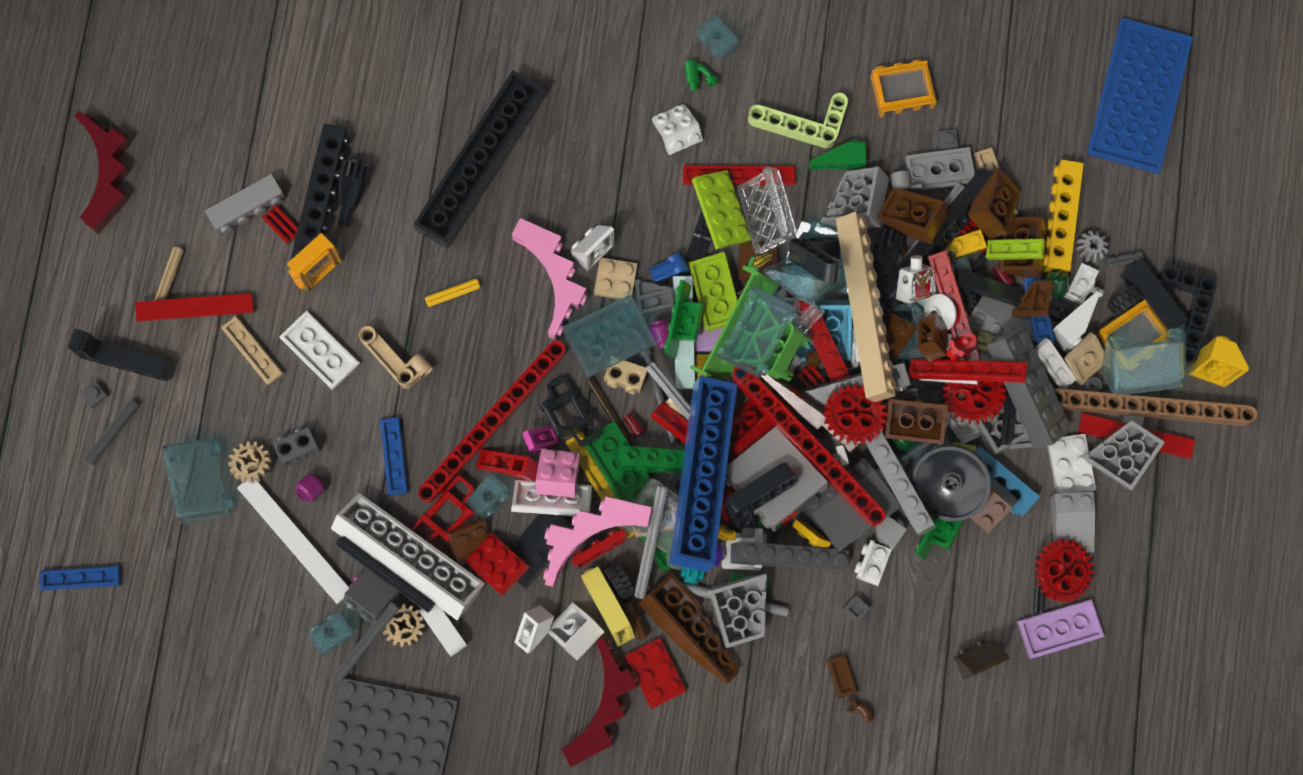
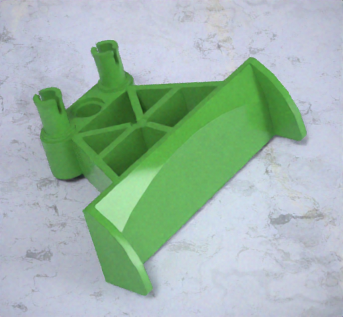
[690,265,811,382]

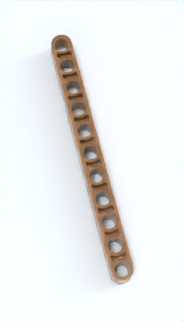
[1054,389,1258,426]

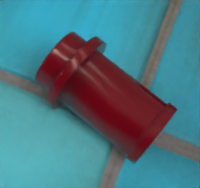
[992,264,1015,285]
[622,412,646,438]

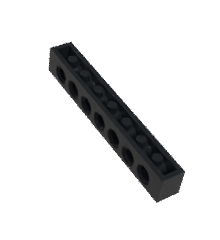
[290,123,350,274]

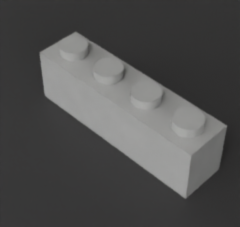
[205,174,285,235]

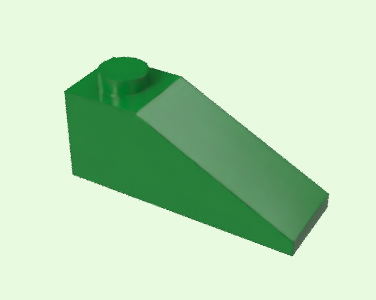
[808,140,866,170]

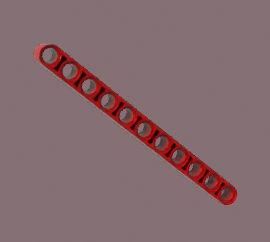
[418,341,565,504]
[732,364,886,527]

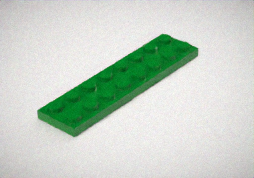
[582,421,674,573]

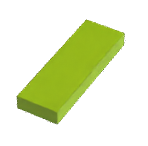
[986,239,1045,260]

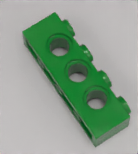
[617,446,685,474]

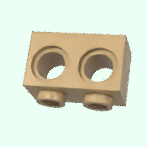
[604,356,648,394]

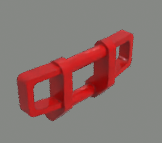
[410,475,475,543]

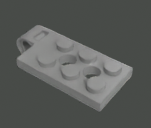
[890,147,975,193]

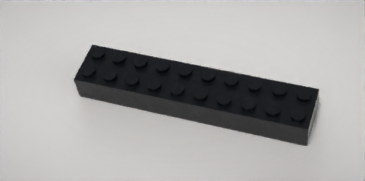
[413,70,546,249]

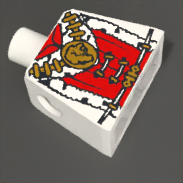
[896,255,936,303]

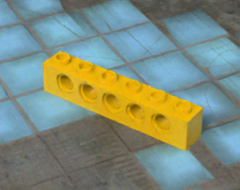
[1043,160,1084,274]

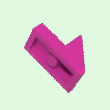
[522,426,560,454]

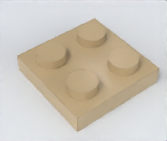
[594,258,637,301]
[1064,332,1108,385]

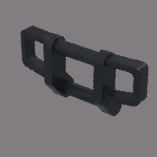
[539,376,600,447]

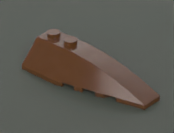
[638,573,740,684]

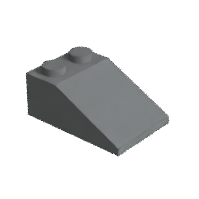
[1050,492,1095,554]

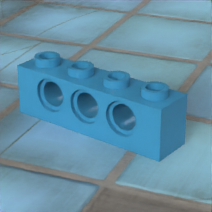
[975,446,1040,517]

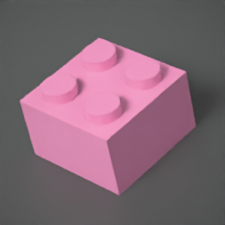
[536,449,580,498]

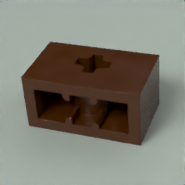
[917,313,947,362]

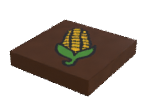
[738,243,777,282]

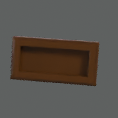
[826,655,858,699]

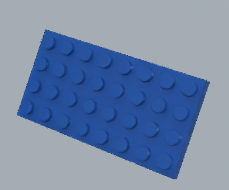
[1086,17,1193,174]

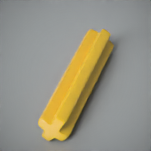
[425,278,480,307]

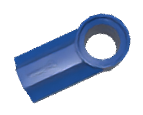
[649,253,689,284]

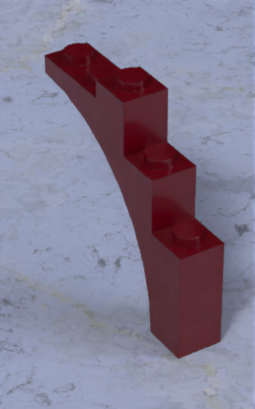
[74,111,130,234]
[561,637,639,768]

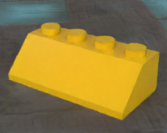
[1189,336,1249,388]

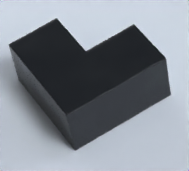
[729,517,755,538]

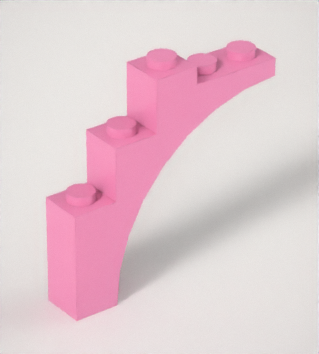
[512,218,588,340]
[543,496,653,587]

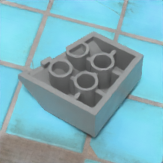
[820,167,889,228]
[972,384,1028,457]
[1083,420,1165,491]
[708,574,767,648]

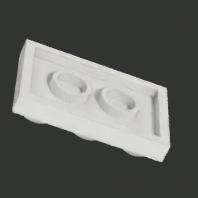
[1047,434,1096,494]

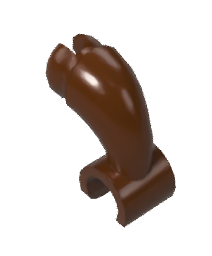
[846,701,873,722]

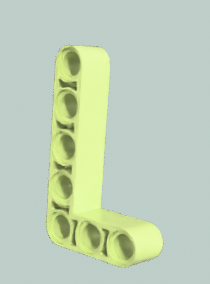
[748,93,848,149]

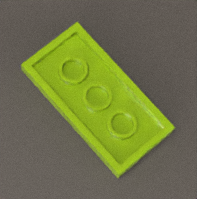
[692,170,752,249]
[689,252,738,333]

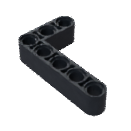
[789,237,841,283]
[1158,265,1217,367]
[67,329,174,381]

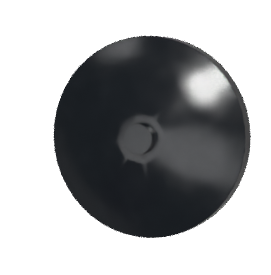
[912,444,992,521]

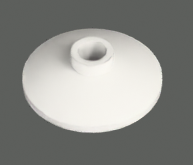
[924,294,957,331]

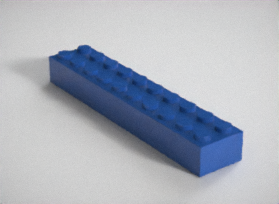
[669,375,737,572]

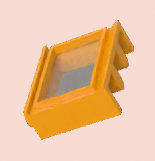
[871,60,937,118]
[287,233,342,292]
[1096,300,1173,371]

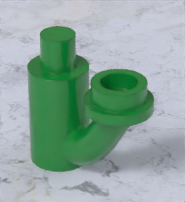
[684,60,719,92]

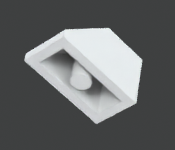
[515,605,554,654]

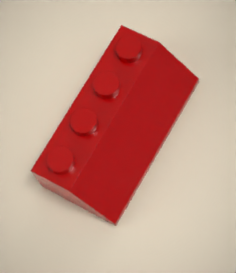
[729,388,797,458]

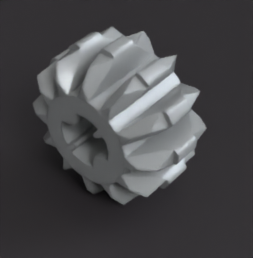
[1076,231,1109,263]

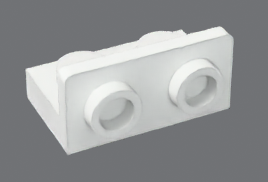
[854,540,892,586]

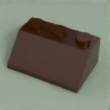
[999,217,1048,278]
[885,398,950,444]

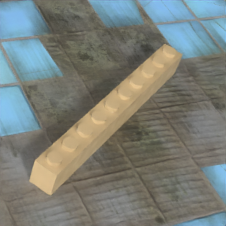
[836,212,896,402]

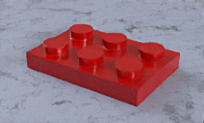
[571,529,627,570]
[465,533,529,597]
[625,638,686,709]

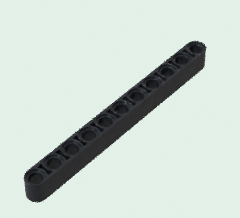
[879,167,995,323]

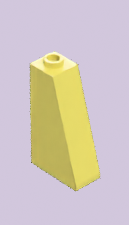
[581,567,635,647]

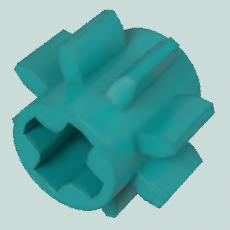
[681,567,705,585]

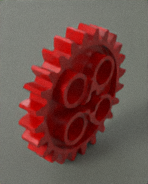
[942,381,1006,425]
[823,384,888,446]
[1033,539,1094,602]

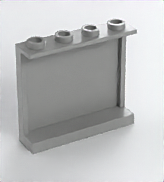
[725,427,828,532]

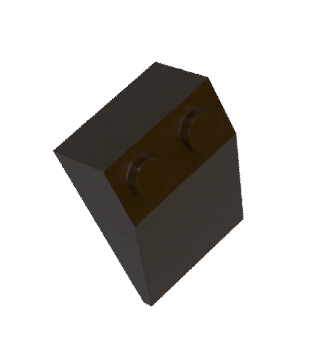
[954,639,1010,679]

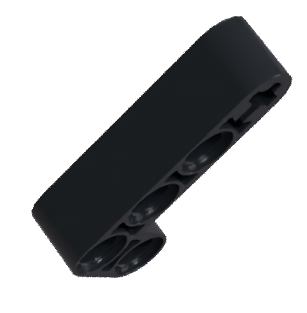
[724,462,799,530]

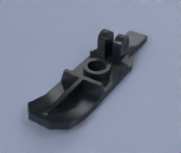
[687,211,712,261]

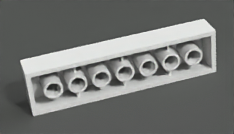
[331,493,485,620]

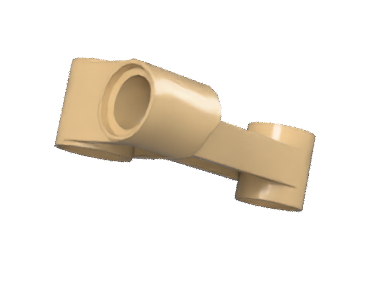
[359,326,433,389]

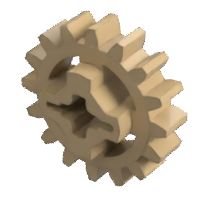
[228,441,272,484]
[382,604,425,648]

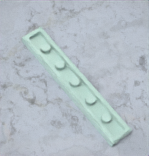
[673,276,695,389]

